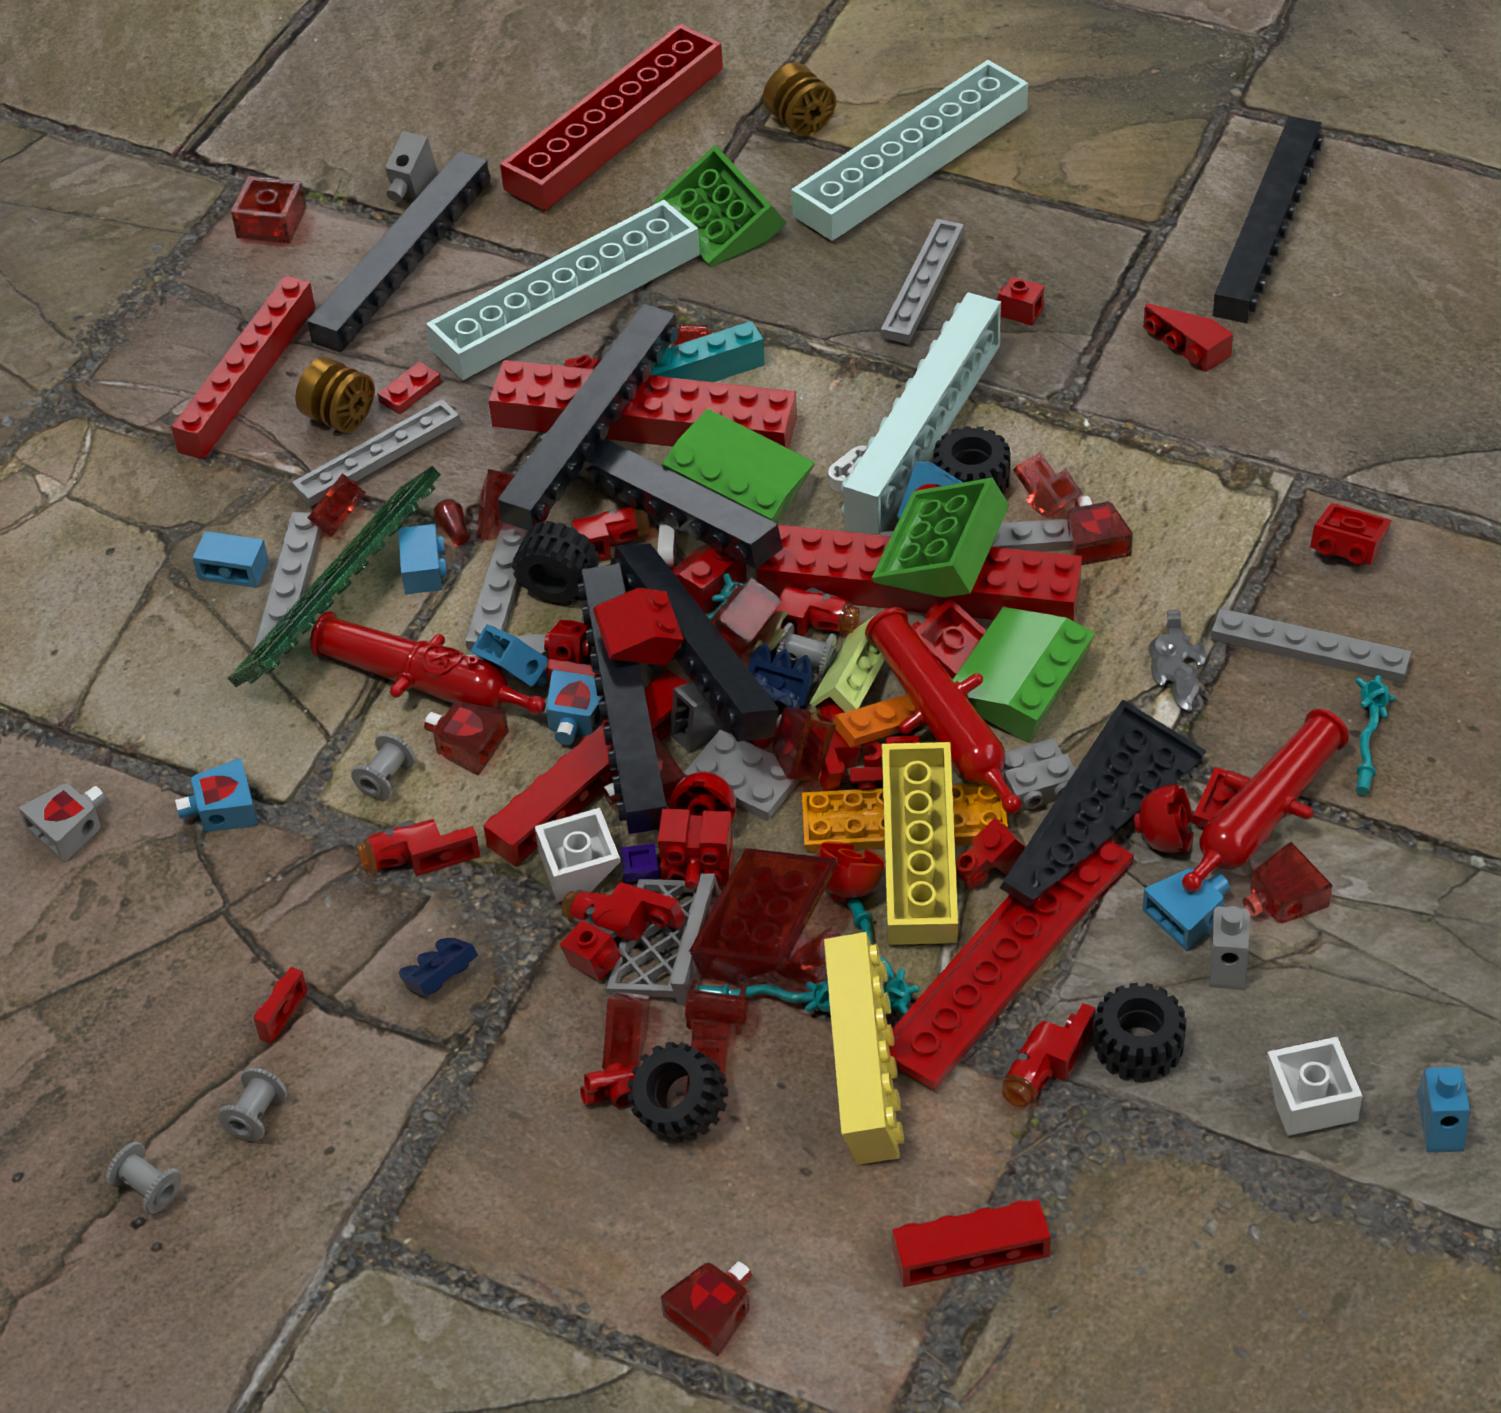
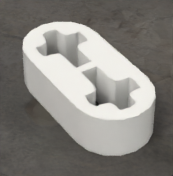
[828,445,867,492]
[657,520,678,568]

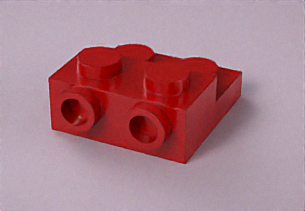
[1310,503,1392,565]
[912,598,986,679]

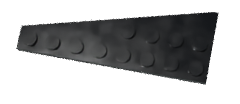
[1000,699,1206,906]

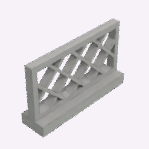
[607,873,722,1006]

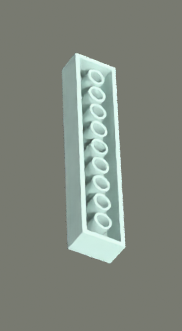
[791,60,1028,241]
[426,200,700,380]
[841,292,1001,535]

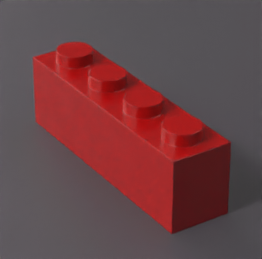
[892,1199,1051,1288]

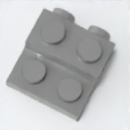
[1001,738,1076,813]

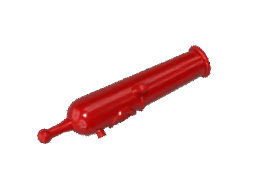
[865,607,1022,814]
[310,611,546,715]
[1182,708,1349,893]

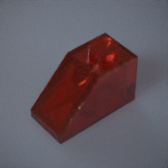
[602,992,650,1069]

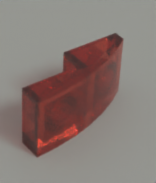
[307,473,366,537]

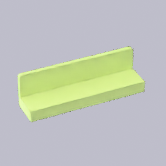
[809,616,885,712]

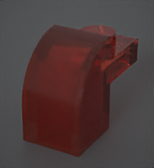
[1013,452,1083,517]
[761,922,841,984]

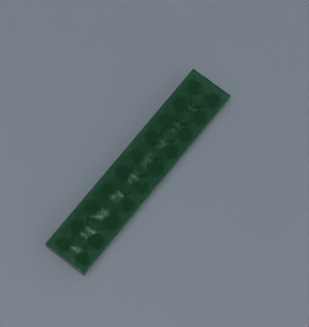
[227,466,441,687]

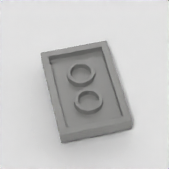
[684,730,804,821]

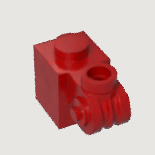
[956,817,1026,889]

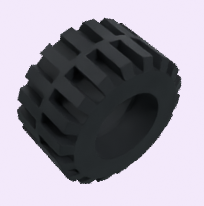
[933,426,1011,495]
[512,521,599,605]
[1094,982,1186,1082]
[627,1042,728,1142]

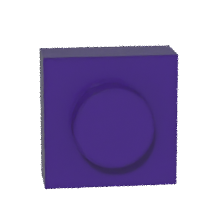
[621,843,659,882]

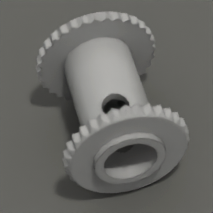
[776,623,837,678]
[351,733,416,800]
[218,1068,287,1141]
[106,1142,182,1214]

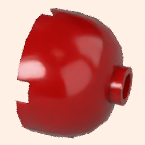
[668,771,737,823]
[1134,784,1194,853]
[814,842,885,903]

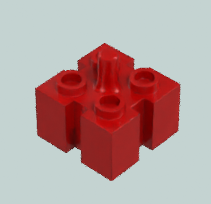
[658,809,734,889]

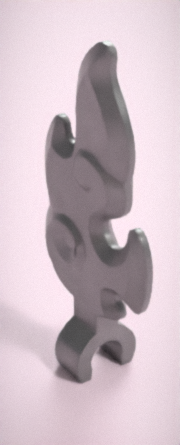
[1149,610,1206,712]

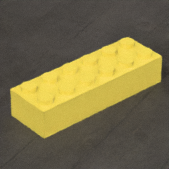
[882,742,958,945]
[824,932,904,1165]

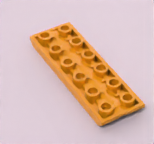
[802,783,1008,853]

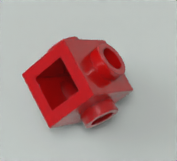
[544,620,593,664]

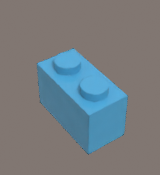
[398,524,447,595]
[192,531,269,588]

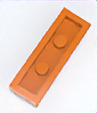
[832,694,923,748]

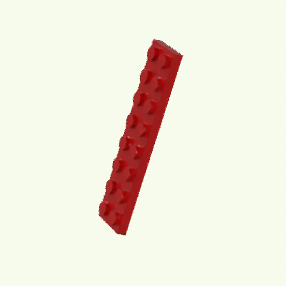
[889,878,1095,1091]

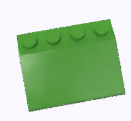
[653,144,787,267]
[662,408,815,524]
[872,477,1009,597]
[953,607,1095,743]

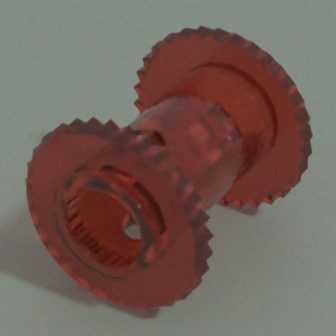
[685,980,749,1035]

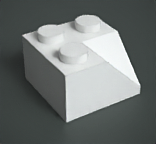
[535,808,620,902]
[1267,1037,1362,1136]

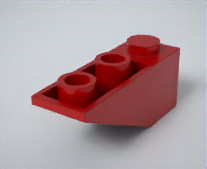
[1143,303,1233,372]

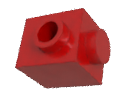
[997,277,1044,326]
[559,920,622,981]

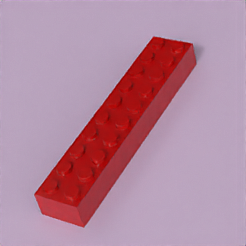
[500,24,723,211]
[488,360,797,449]
[756,525,1082,621]

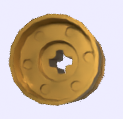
[763,62,836,137]
[295,356,375,433]

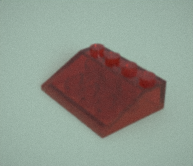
[689,848,839,983]

